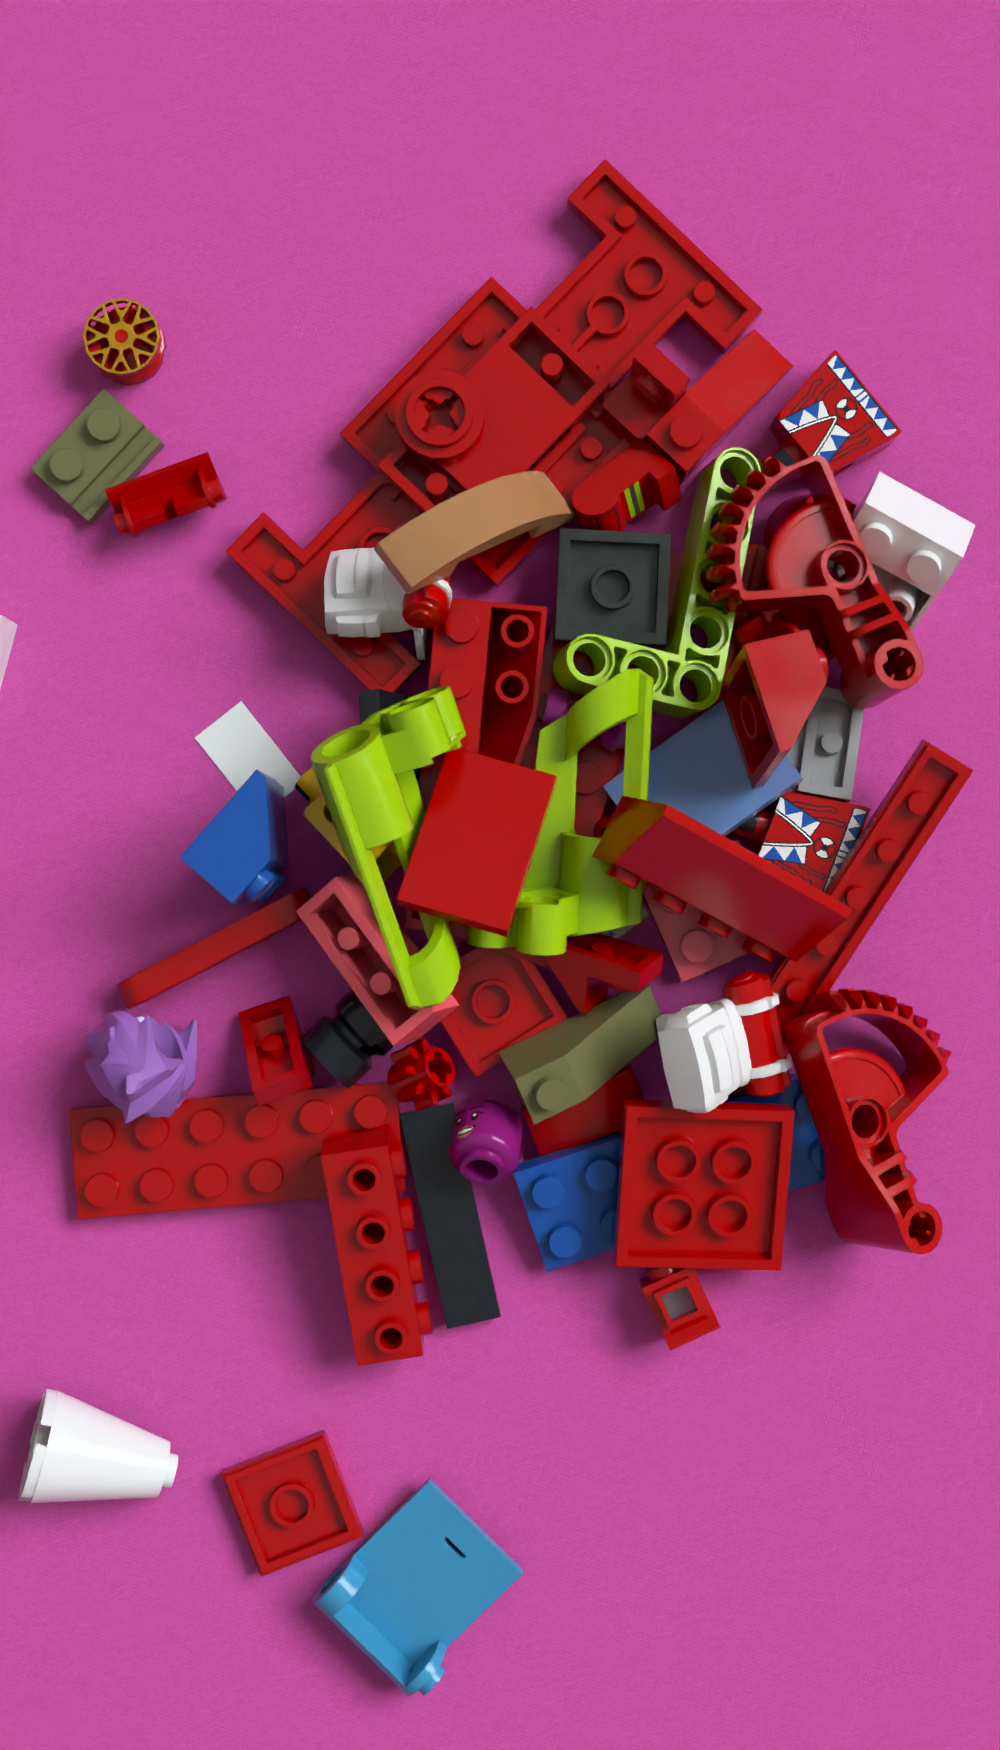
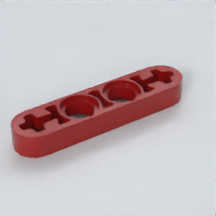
[116,887,311,1010]

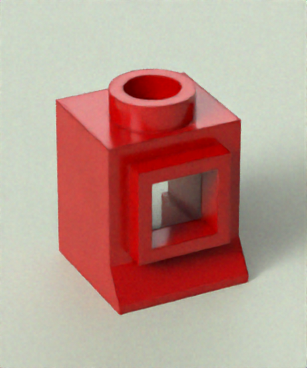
[639,1268,721,1351]

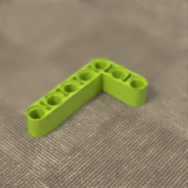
[553,447,761,718]

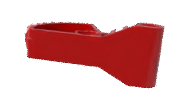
[706,455,924,709]
[783,988,952,1255]

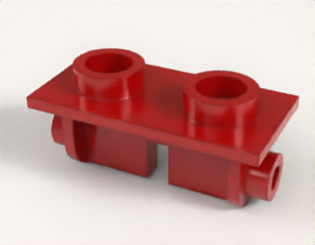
[105,452,227,537]

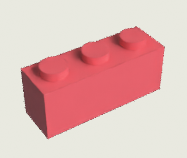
[296,875,459,1046]

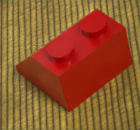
[721,629,828,789]

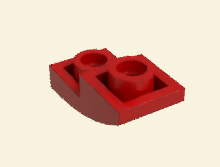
[521,1065,645,1156]

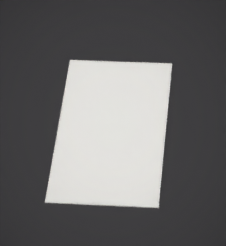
[195,701,301,797]

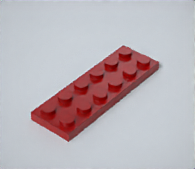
[69,1081,406,1219]

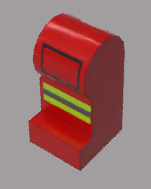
[572,439,682,531]

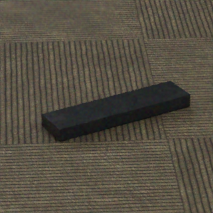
[400,1101,501,1329]

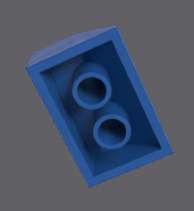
[179,769,289,904]

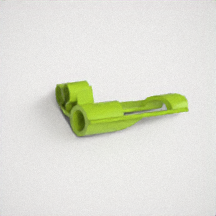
[466,668,654,956]
[311,686,466,1010]

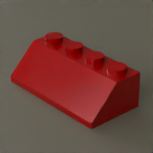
[592,796,853,963]

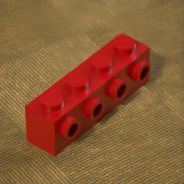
[321,1128,433,1366]

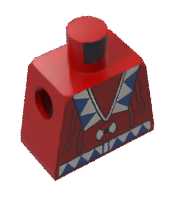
[761,350,902,486]
[732,792,870,892]

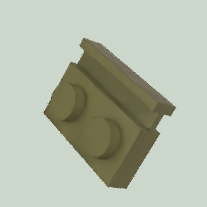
[30,388,165,525]

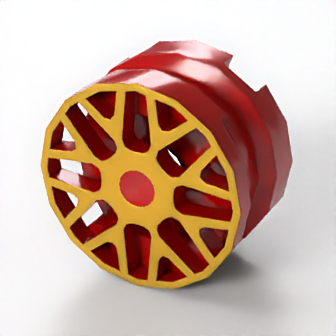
[83,298,167,386]

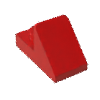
[602,341,691,440]
[543,933,664,1014]
[238,996,315,1105]

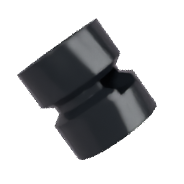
[301,990,394,1089]

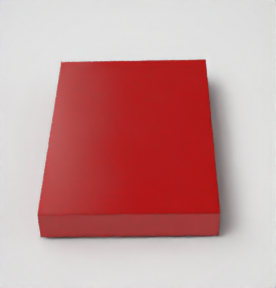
[397,748,557,937]

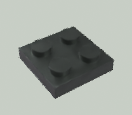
[554,528,671,647]

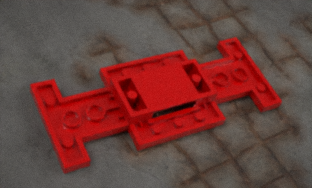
[226,159,763,693]

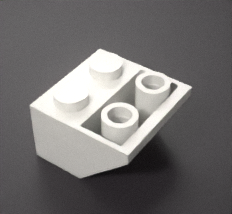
[827,472,975,632]

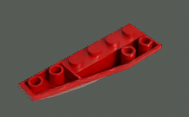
[405,598,548,934]

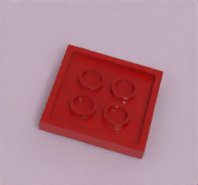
[613,1099,795,1271]

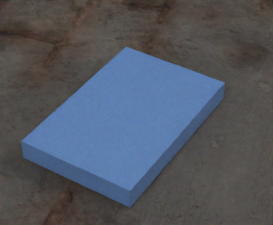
[603,700,803,836]

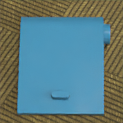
[312,1478,523,1696]

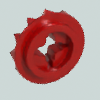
[395,369,484,460]

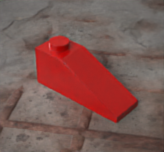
[645,329,793,485]

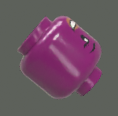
[448,1100,523,1185]

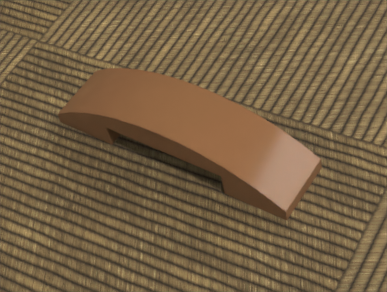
[374,471,576,594]

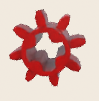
[387,1038,455,1111]

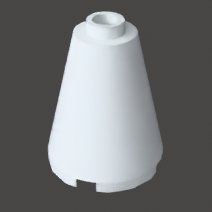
[18,1389,178,1503]

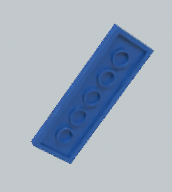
[513,1073,825,1272]

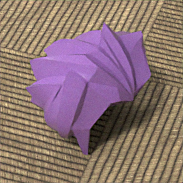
[84,1009,197,1124]

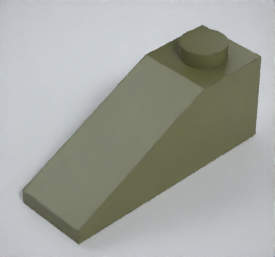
[498,984,661,1125]

